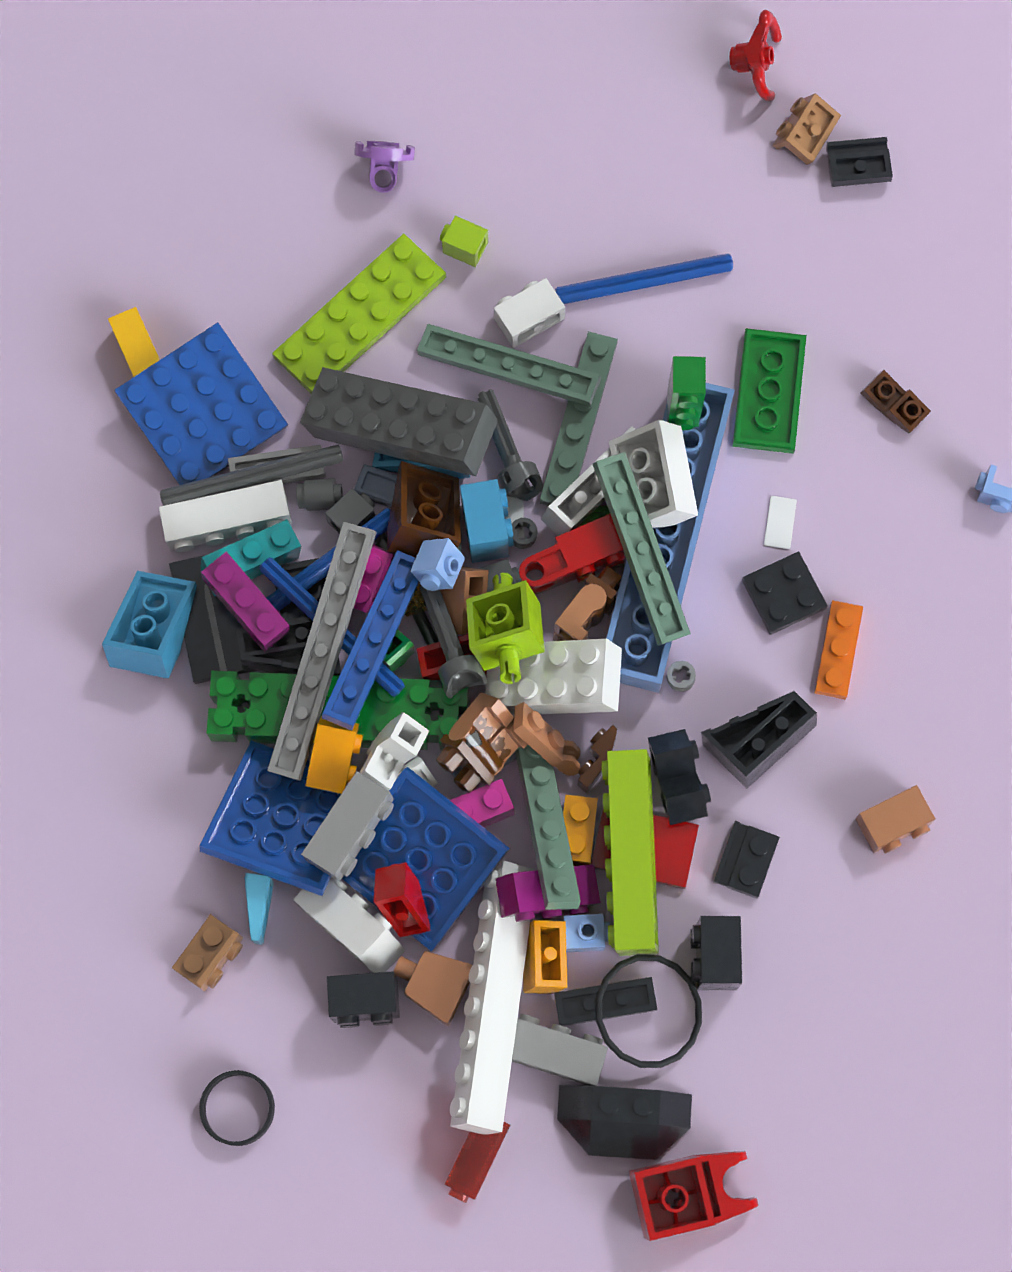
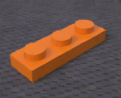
[814,600,863,700]

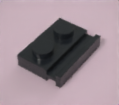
[826,137,893,187]
[713,820,780,899]

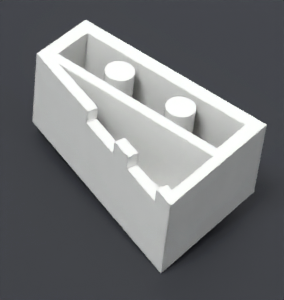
[293,877,405,973]

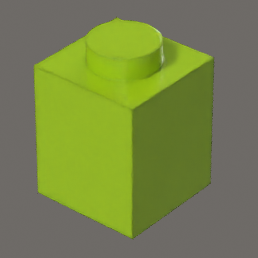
[440,215,489,268]

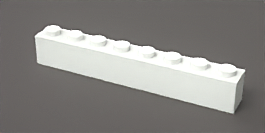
[450,860,534,1135]

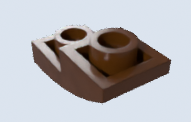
[860,370,931,433]
[577,725,617,794]

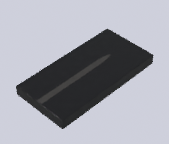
[169,554,256,684]

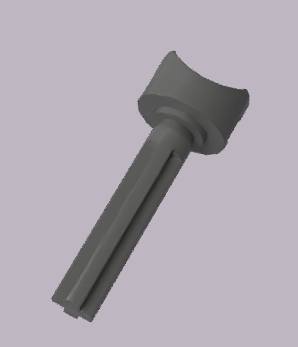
[477,389,543,501]
[419,586,487,699]

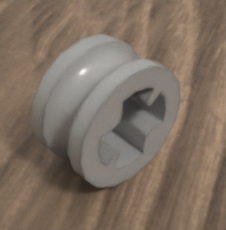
[667,661,696,692]

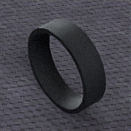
[199,1070,275,1146]

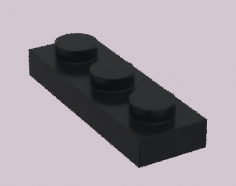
[554,977,658,1026]

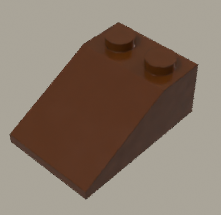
[387,461,461,558]

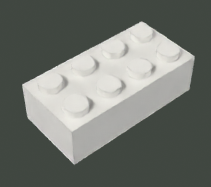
[485,639,622,715]

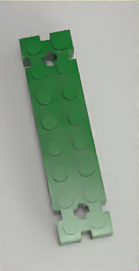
[206,671,469,751]

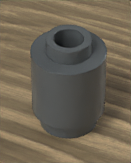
[296,478,343,511]

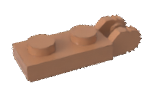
[513,702,581,777]

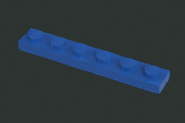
[322,550,419,731]

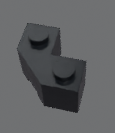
[648,729,711,825]

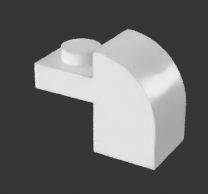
[360,712,429,791]

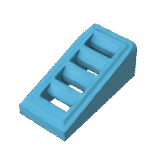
[244,873,274,945]

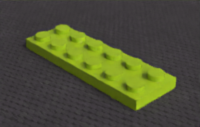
[272,233,446,394]

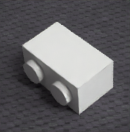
[494,278,565,348]

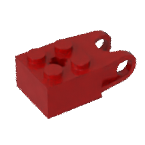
[519,514,626,594]
[629,1151,759,1241]

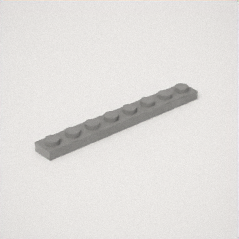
[267,522,376,781]

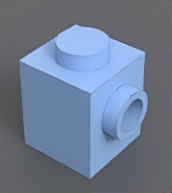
[411,538,465,591]
[563,914,610,952]

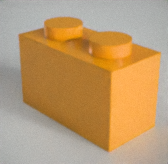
[306,716,363,794]
[563,794,598,866]
[523,920,567,994]

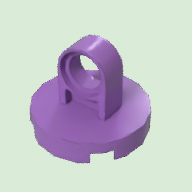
[354,141,415,193]

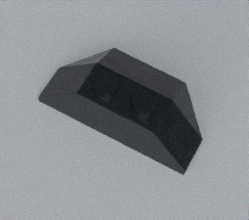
[557,1085,692,1160]

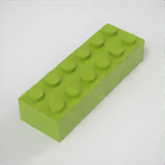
[602,749,659,956]

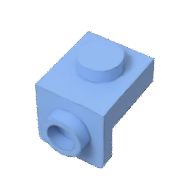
[975,464,1012,513]

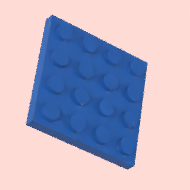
[114,322,288,485]
[200,740,348,896]
[342,767,510,952]

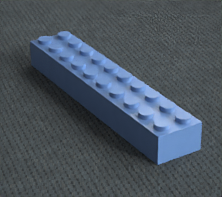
[606,383,735,693]

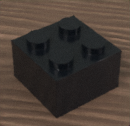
[690,916,742,990]
[327,971,400,1028]

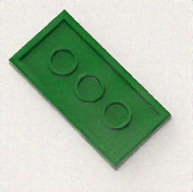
[732,328,807,454]

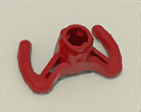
[729,10,782,101]

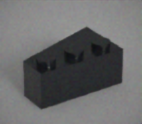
[235,616,341,676]
[701,691,817,789]

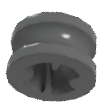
[512,518,538,549]

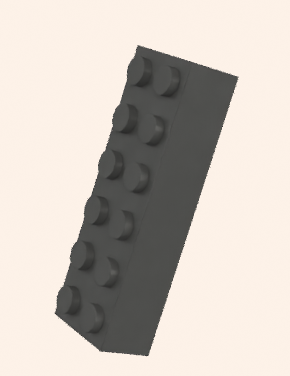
[300,367,498,476]

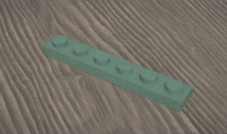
[417,324,601,407]
[540,331,618,506]
[593,452,691,646]
[515,745,581,910]

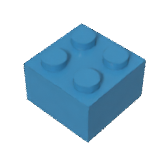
[460,479,514,563]

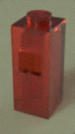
[444,1122,511,1203]

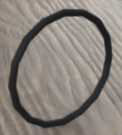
[595,954,702,1068]

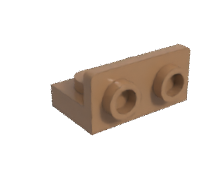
[773,93,841,165]
[172,914,243,992]

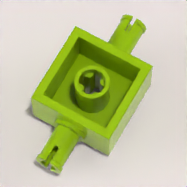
[466,572,545,684]

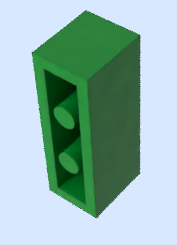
[667,356,706,430]

